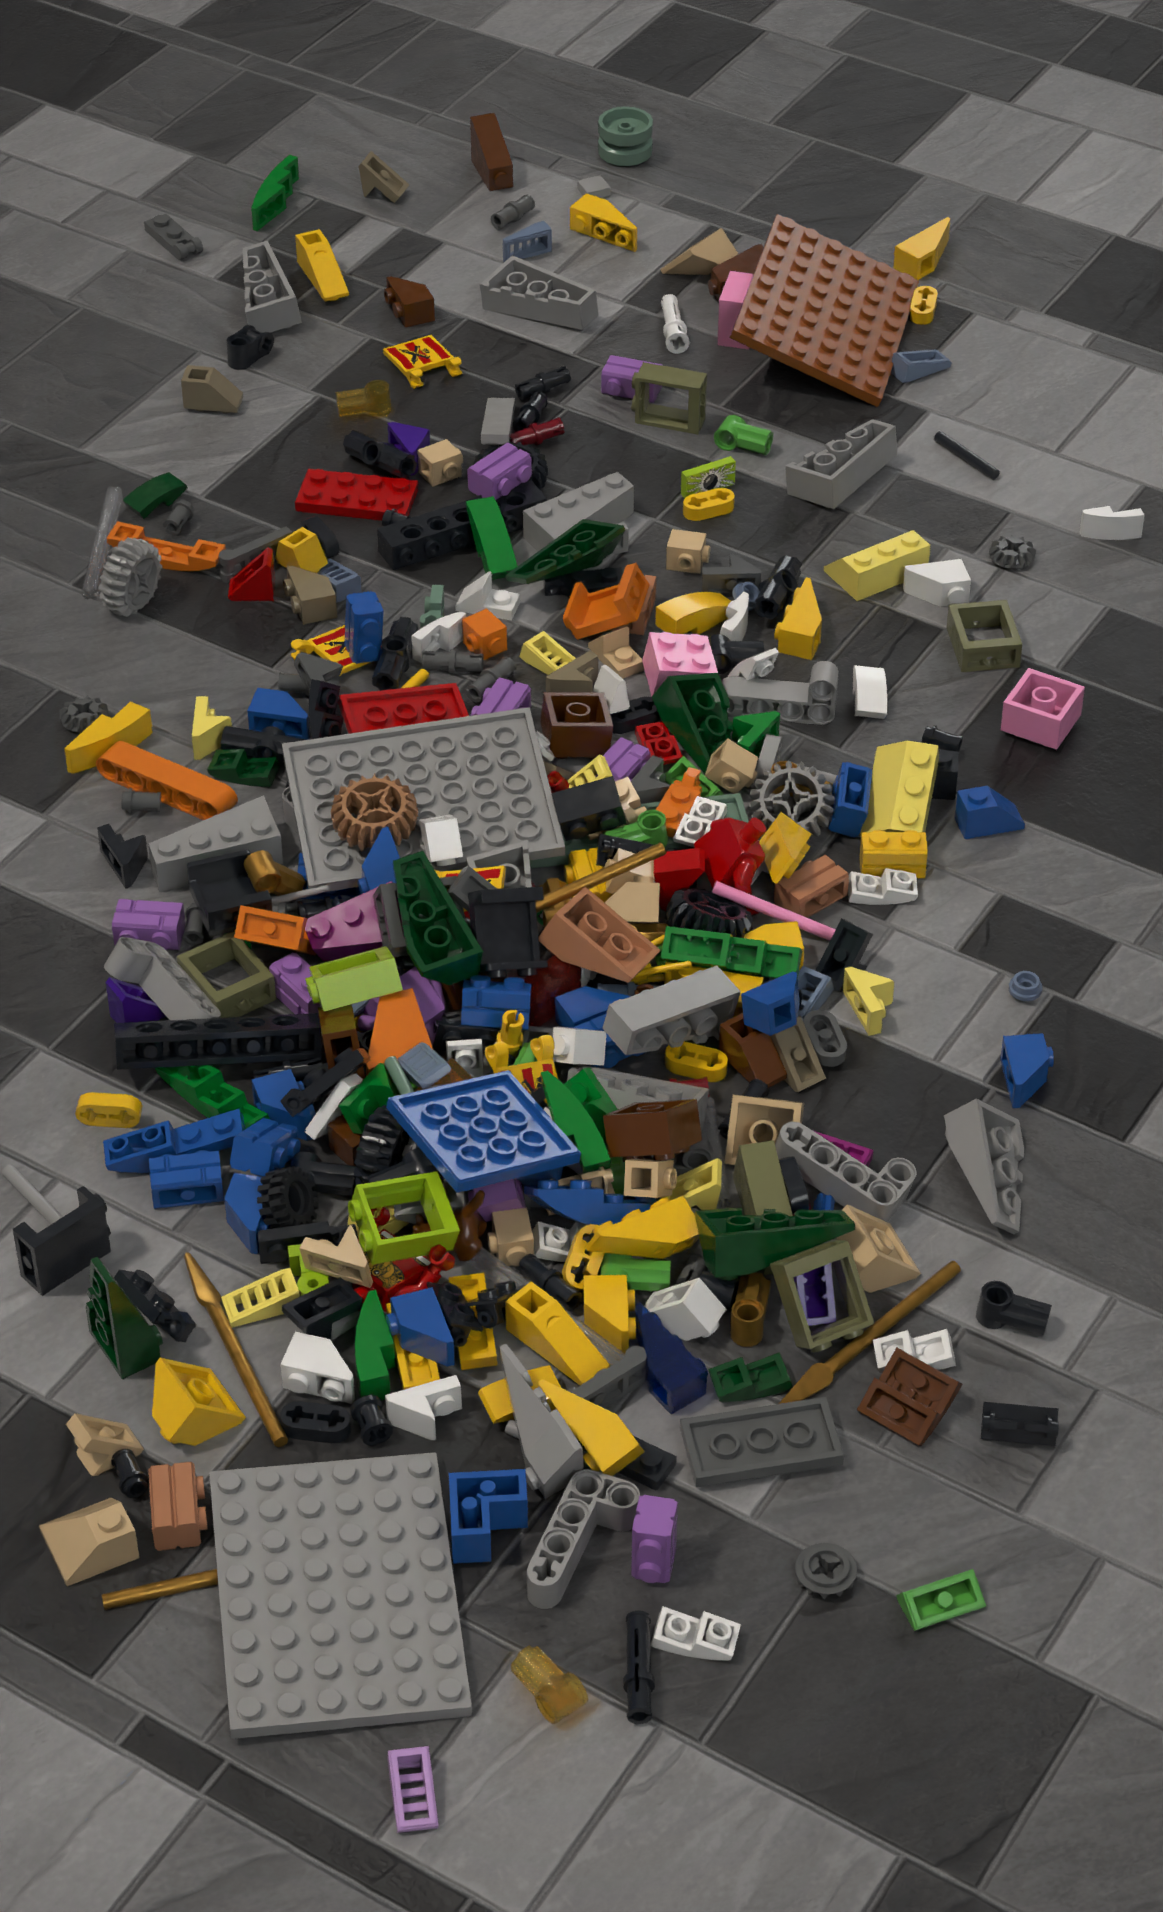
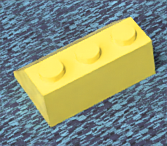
[824,530,930,601]
[860,741,939,837]

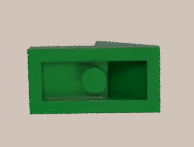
[732,711,780,759]
[339,1063,399,1134]
[564,1067,618,1142]

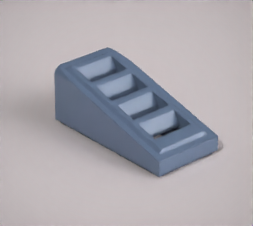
[503,221,552,262]
[891,349,952,383]
[317,559,362,603]
[798,966,834,1021]
[398,1042,451,1089]

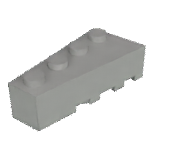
[480,255,598,330]

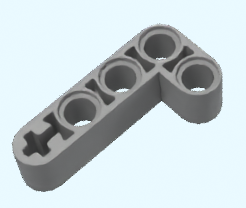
[722,661,839,725]
[104,937,221,1020]
[775,1122,917,1222]
[527,1469,640,1609]

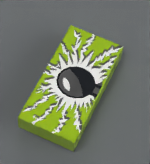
[681,456,736,498]

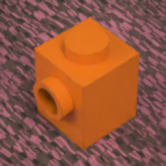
[462,608,507,660]

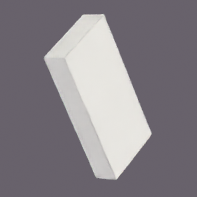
[305,1074,363,1140]

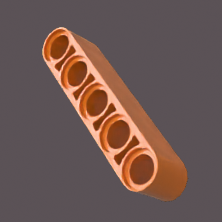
[96,741,238,820]

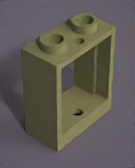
[631,362,707,434]
[946,600,1023,672]
[177,932,276,1018]
[770,1239,874,1352]

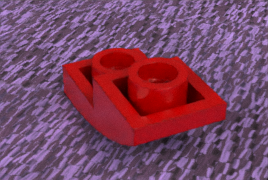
[635,721,682,765]

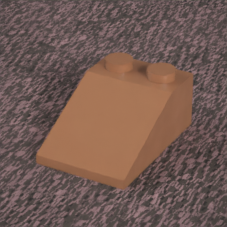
[538,887,661,983]

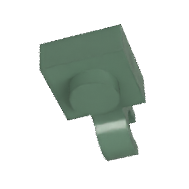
[420,585,445,629]

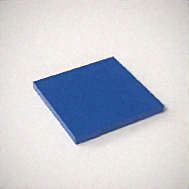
[386,1070,581,1193]

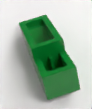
[465,496,518,580]
[541,1071,611,1174]
[355,1290,396,1400]

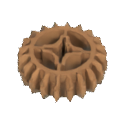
[331,773,418,852]

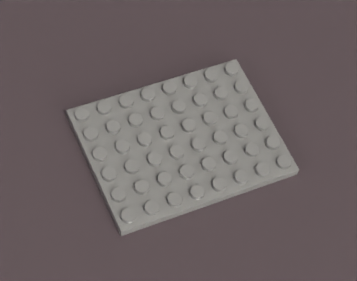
[282,707,565,891]
[209,1452,472,1739]

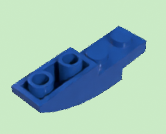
[103,1109,245,1173]
[524,1179,657,1225]

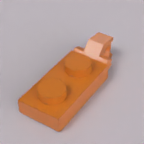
[656,767,702,838]

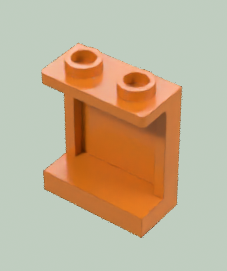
[563,563,650,640]
[234,905,316,956]

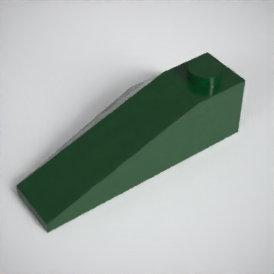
[505,519,625,584]
[652,673,733,783]
[392,851,483,985]
[695,1208,855,1280]
[86,1256,163,1379]

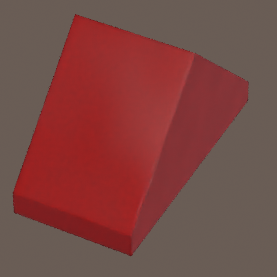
[228,547,275,601]
[654,848,705,912]

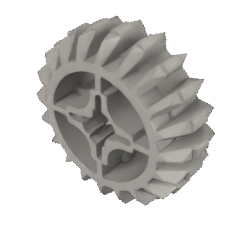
[98,537,162,617]
[749,760,835,843]

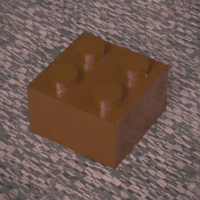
[540,692,613,759]
[603,1099,702,1162]

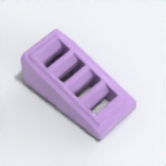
[387,1746,439,1833]

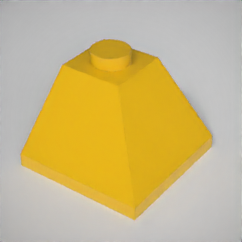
[152,1358,246,1446]

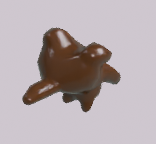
[412,1190,486,1262]

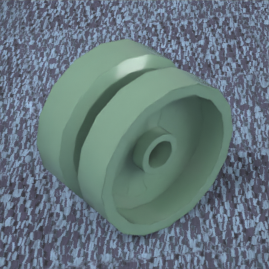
[598,107,653,166]

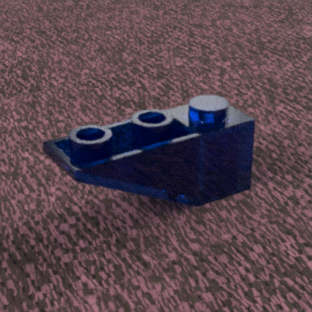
[635,1302,708,1415]

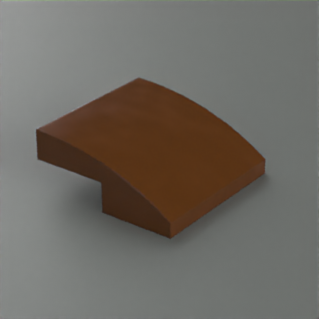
[857,1347,963,1446]

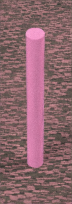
[712,881,836,941]

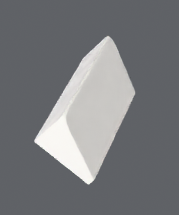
[593,665,630,714]

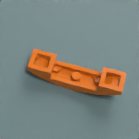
[107,521,226,571]

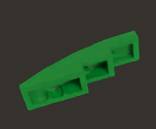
[251,154,299,231]
[661,926,802,980]
[156,1065,270,1129]

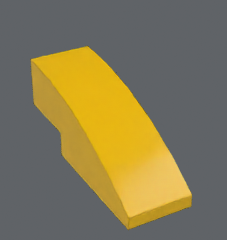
[655,592,731,635]
[64,701,153,774]

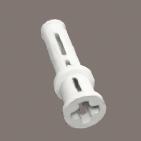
[661,294,690,354]

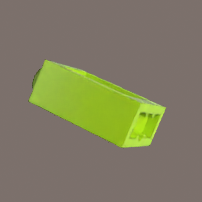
[305,946,403,1012]
[348,1171,460,1265]

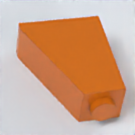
[366,988,433,1082]

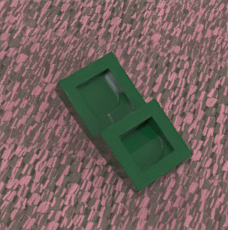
[123,472,188,519]
[207,749,280,787]
[708,1352,793,1402]

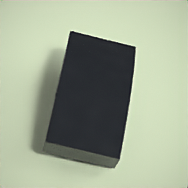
[309,679,344,739]

